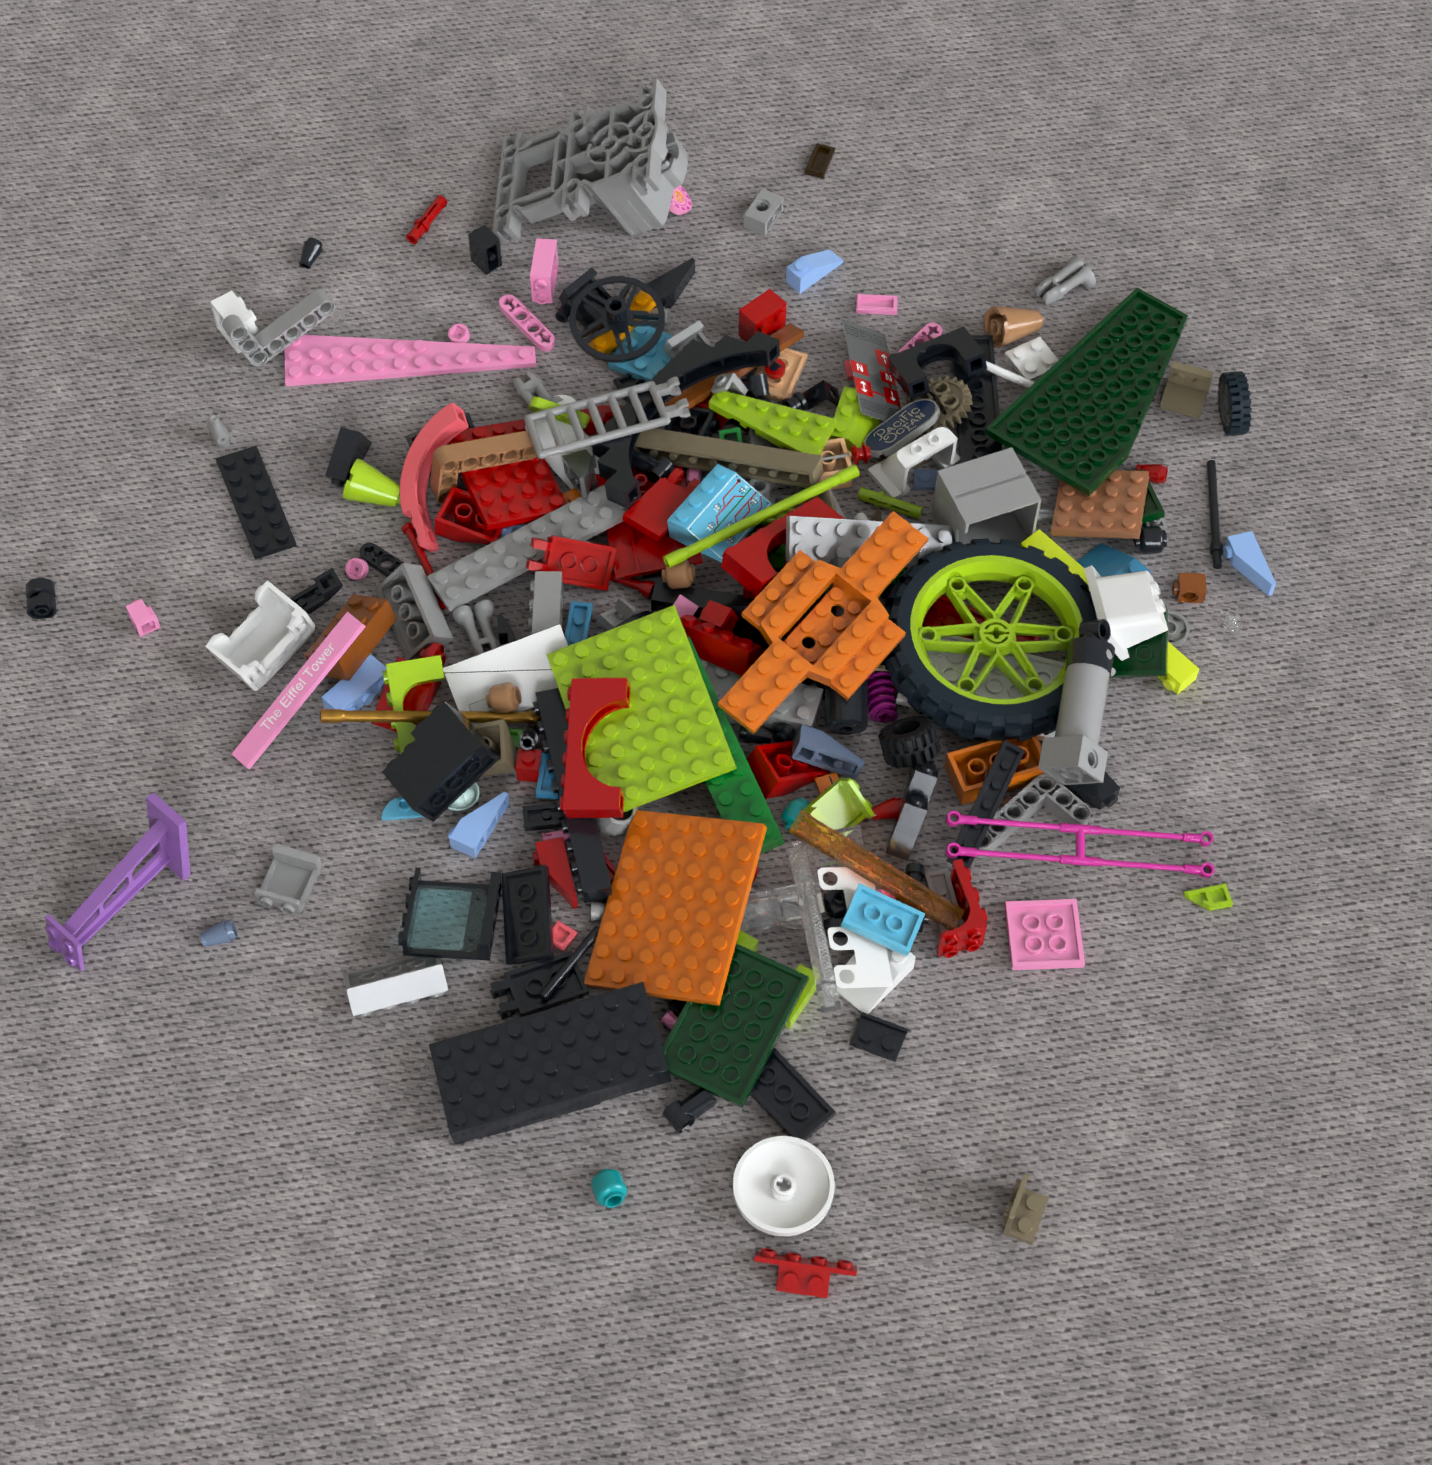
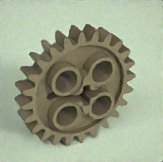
[904,375,973,433]

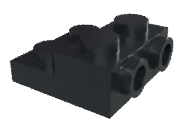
[663,407,720,438]

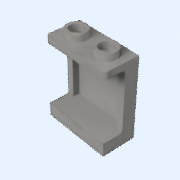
[663,320,713,359]
[254,843,322,914]

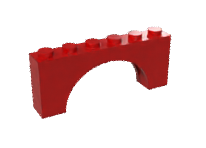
[721,497,844,597]
[560,677,631,818]

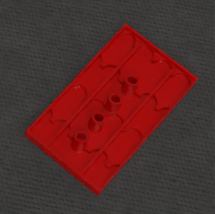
[596,465,703,580]

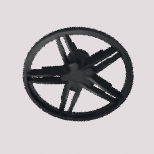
[569,276,665,363]

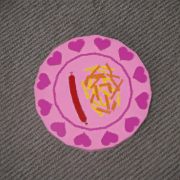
[669,185,692,215]

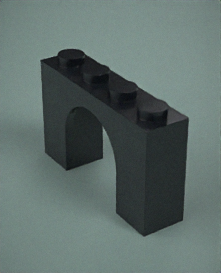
[888,326,987,400]

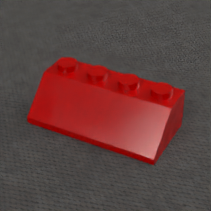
[680,615,764,676]

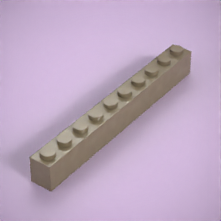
[633,428,824,488]

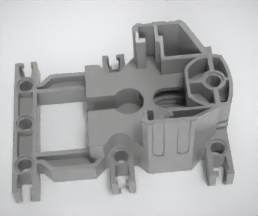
[492,78,688,244]

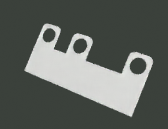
[817,866,893,989]

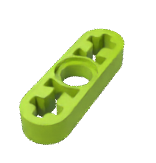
[528,397,590,429]

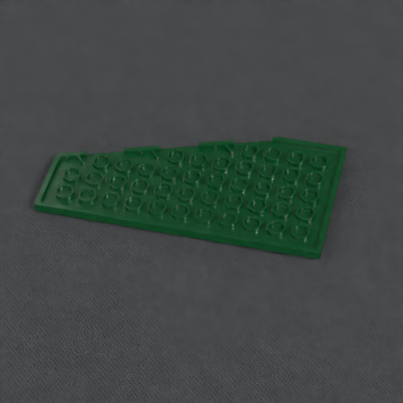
[985,288,1188,496]

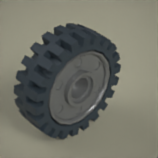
[1218,371,1252,436]

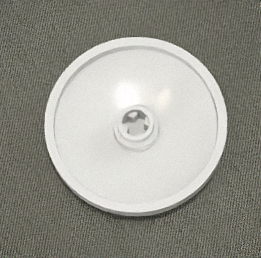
[733,1136,835,1236]

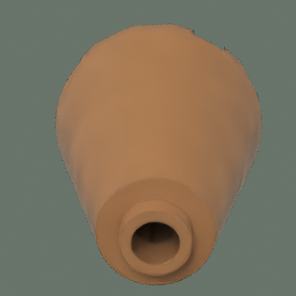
[983,306,1043,348]

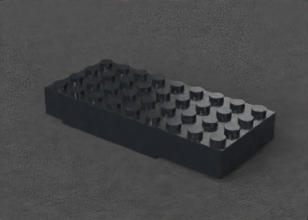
[429,982,672,1145]

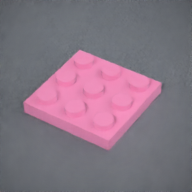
[1005,899,1085,970]

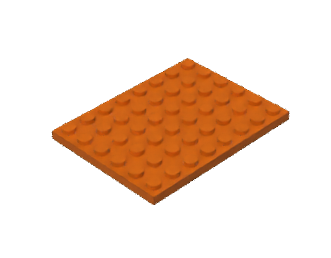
[584,810,767,1006]

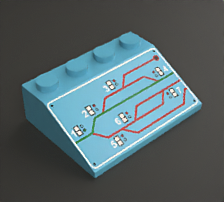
[667,464,773,563]

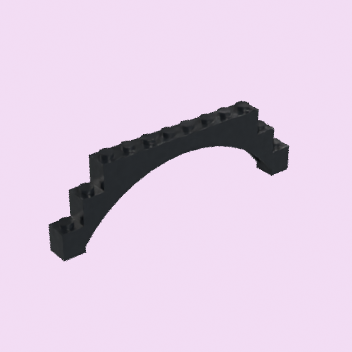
[591,331,780,509]

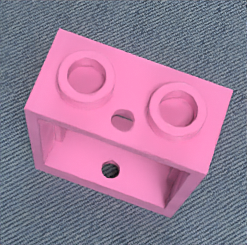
[530,238,559,304]

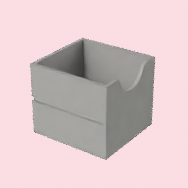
[932,447,1041,547]

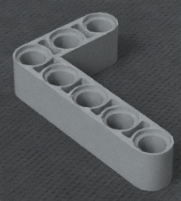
[222,289,335,367]
[976,773,1091,858]

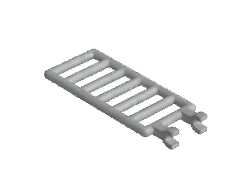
[524,376,690,459]

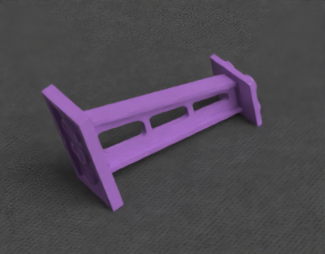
[45,793,191,971]

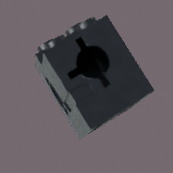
[382,701,500,822]

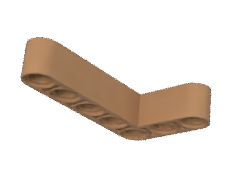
[430,431,537,505]

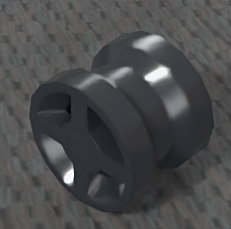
[782,392,808,411]

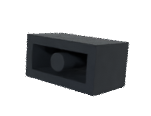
[468,225,502,275]

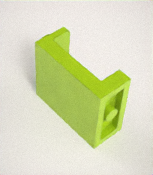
[800,778,875,850]

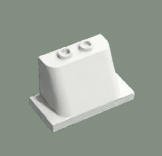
[867,427,960,499]
[1084,565,1168,661]

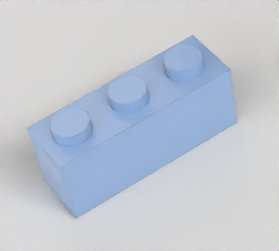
[321,654,387,723]

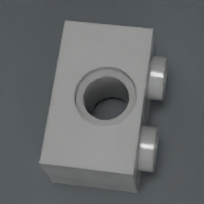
[742,188,784,236]

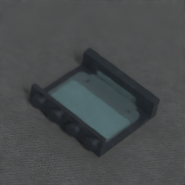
[398,868,502,961]

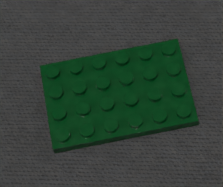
[662,943,809,1108]

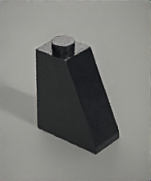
[325,427,372,487]
[1064,772,1120,810]

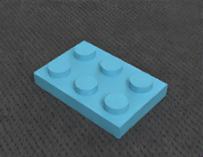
[841,883,925,956]

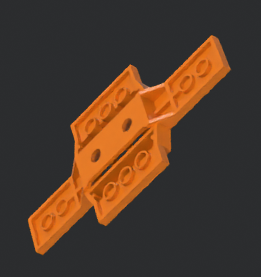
[718,511,928,734]

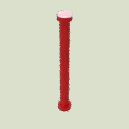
[401,523,446,610]

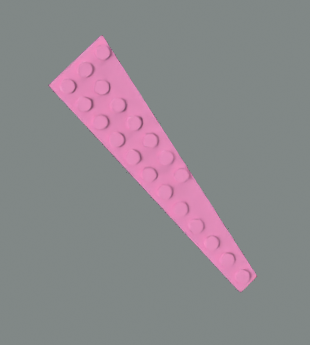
[284,335,536,386]

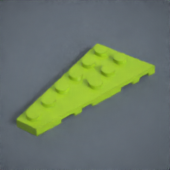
[709,391,836,455]

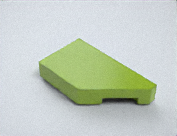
[1183,883,1233,911]

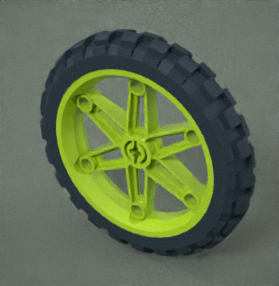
[883,538,1098,742]

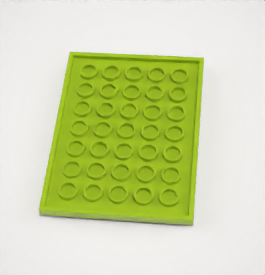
[546,605,737,812]

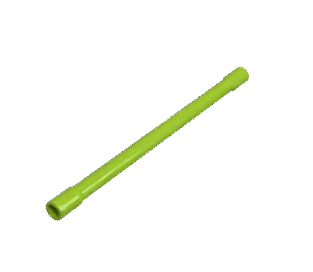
[663,464,860,568]

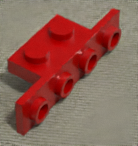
[754,1248,857,1298]

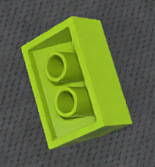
[829,386,880,451]

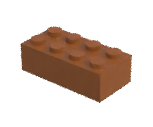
[304,594,397,681]

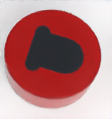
[765,359,786,379]

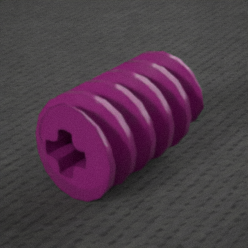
[868,671,898,723]

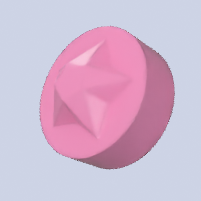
[448,324,470,343]
[345,558,369,580]

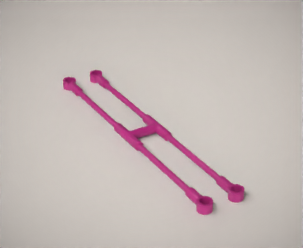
[945,811,1215,878]

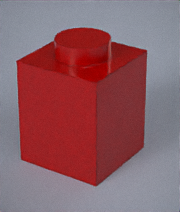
[699,600,739,632]
[515,748,542,782]

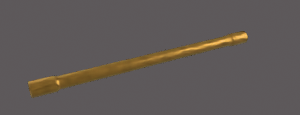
[320,709,540,724]

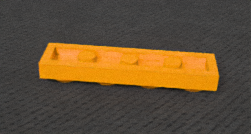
[589,290,656,354]

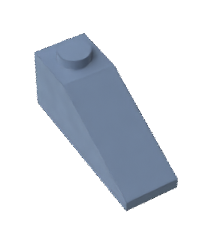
[791,724,864,779]

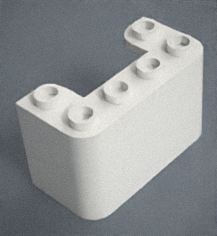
[205,580,315,691]

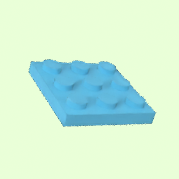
[608,326,673,382]

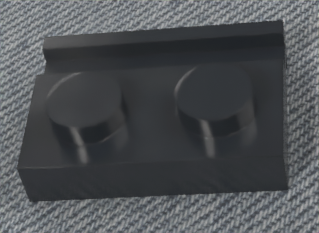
[850,1012,908,1062]

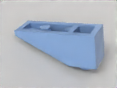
[786,249,844,293]
[1223,531,1276,596]
[448,792,510,858]

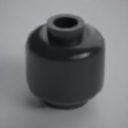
[1134,525,1167,555]

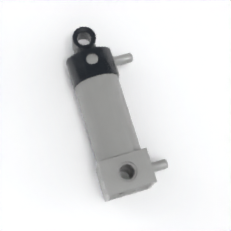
[1038,619,1116,785]

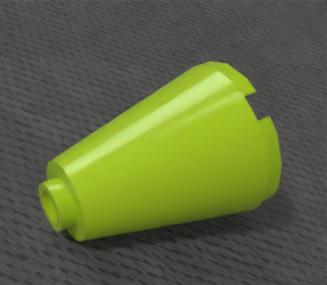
[342,459,401,507]

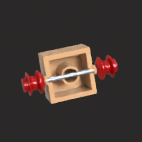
[819,437,871,490]

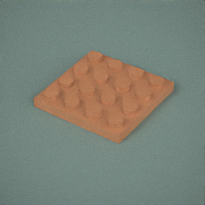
[1051,470,1149,539]

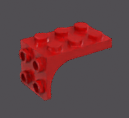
[936,859,988,958]

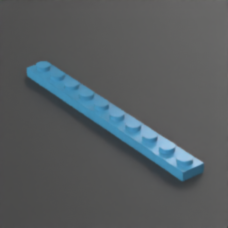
[535,601,593,800]

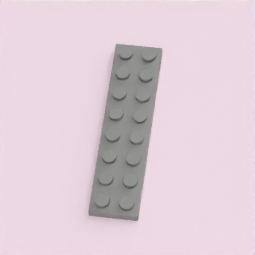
[786,516,952,568]

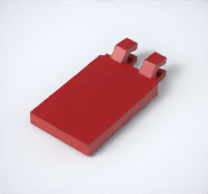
[622,468,701,542]
[526,535,617,591]

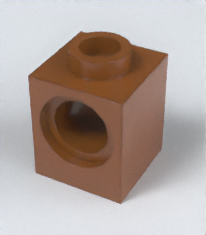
[1172,573,1207,603]

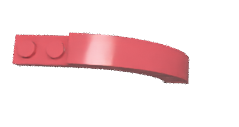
[400,402,469,552]

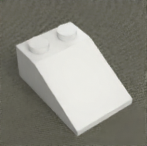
[830,947,916,1014]

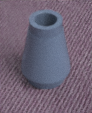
[200,919,238,947]

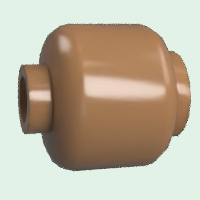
[662,560,696,589]
[486,682,522,713]

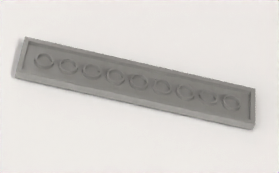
[427,485,636,612]

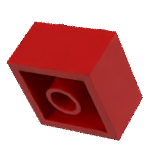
[738,289,787,342]

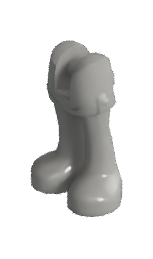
[1034,256,1096,305]
[513,371,563,413]
[452,600,501,656]

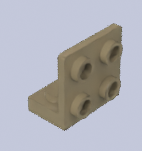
[1159,361,1214,419]
[1001,1173,1049,1245]

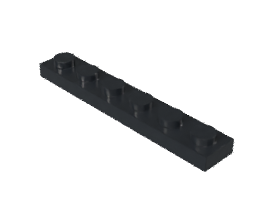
[946,740,1025,869]

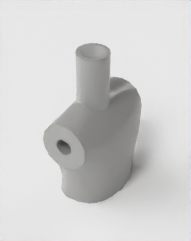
[207,415,230,449]

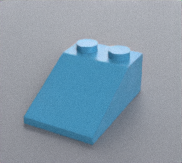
[1077,543,1151,577]

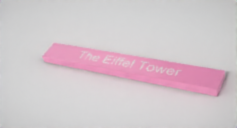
[232,612,366,769]

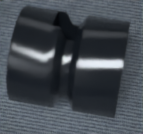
[26,578,57,620]

